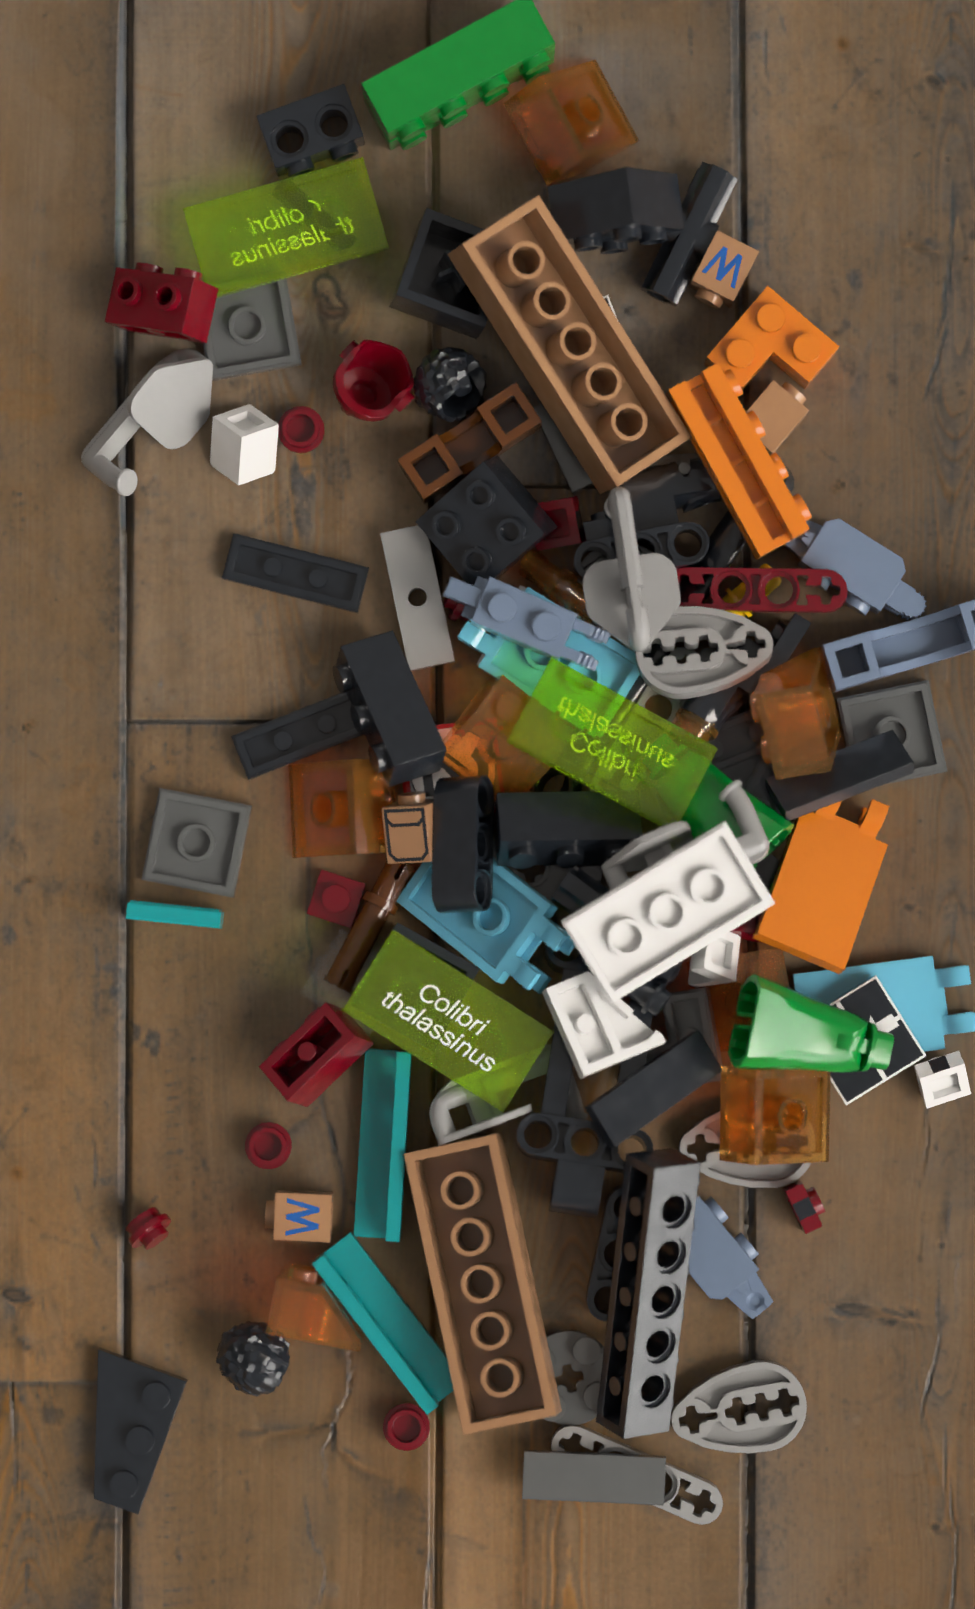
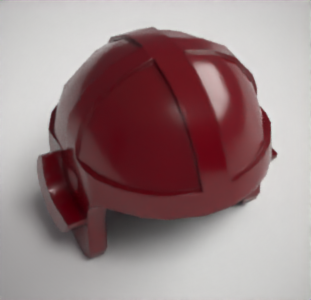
[333,340,415,422]

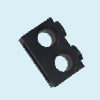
[256,84,365,179]

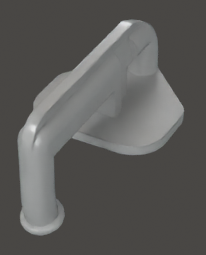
[81,348,213,496]
[583,487,681,652]
[601,780,769,890]
[429,1044,588,1145]

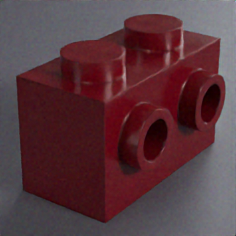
[105,262,219,343]
[259,1002,374,1107]

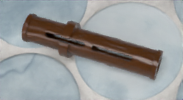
[323,858,415,993]

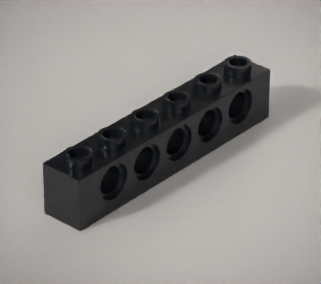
[596,1148,701,1439]

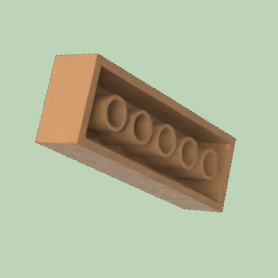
[447,195,692,494]
[404,1133,562,1435]

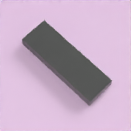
[522,1449,666,1505]

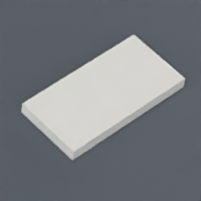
[561,821,775,1004]

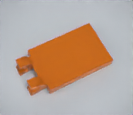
[753,799,889,974]

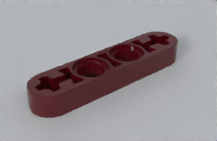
[676,567,848,613]

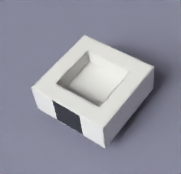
[914,1051,971,1108]

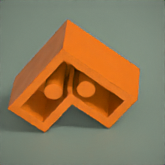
[704,286,840,391]

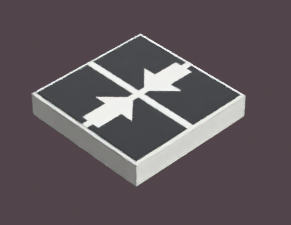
[826,975,926,1105]

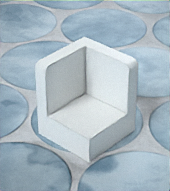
[210,404,279,486]
[688,932,741,988]

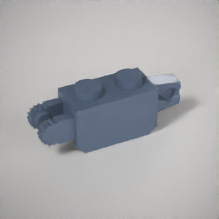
[784,518,927,621]
[443,576,610,671]
[689,1194,774,1319]

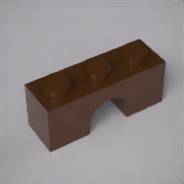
[398,382,542,505]

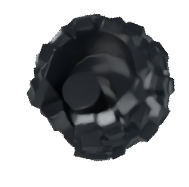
[413,347,487,422]
[216,1321,290,1396]

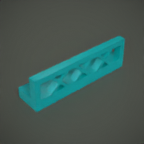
[354,1048,412,1242]
[312,1231,454,1415]

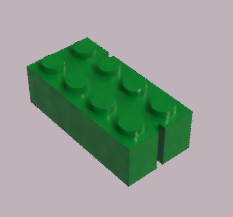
[361,0,555,150]

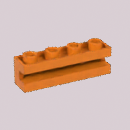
[666,363,812,560]

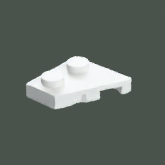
[542,971,666,1079]

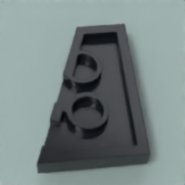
[94,1348,188,1514]

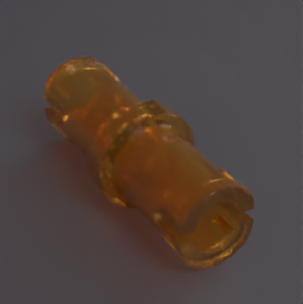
[519,550,592,623]

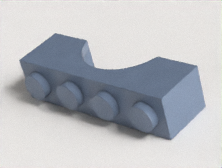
[818,600,975,693]

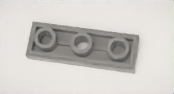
[380,525,455,671]

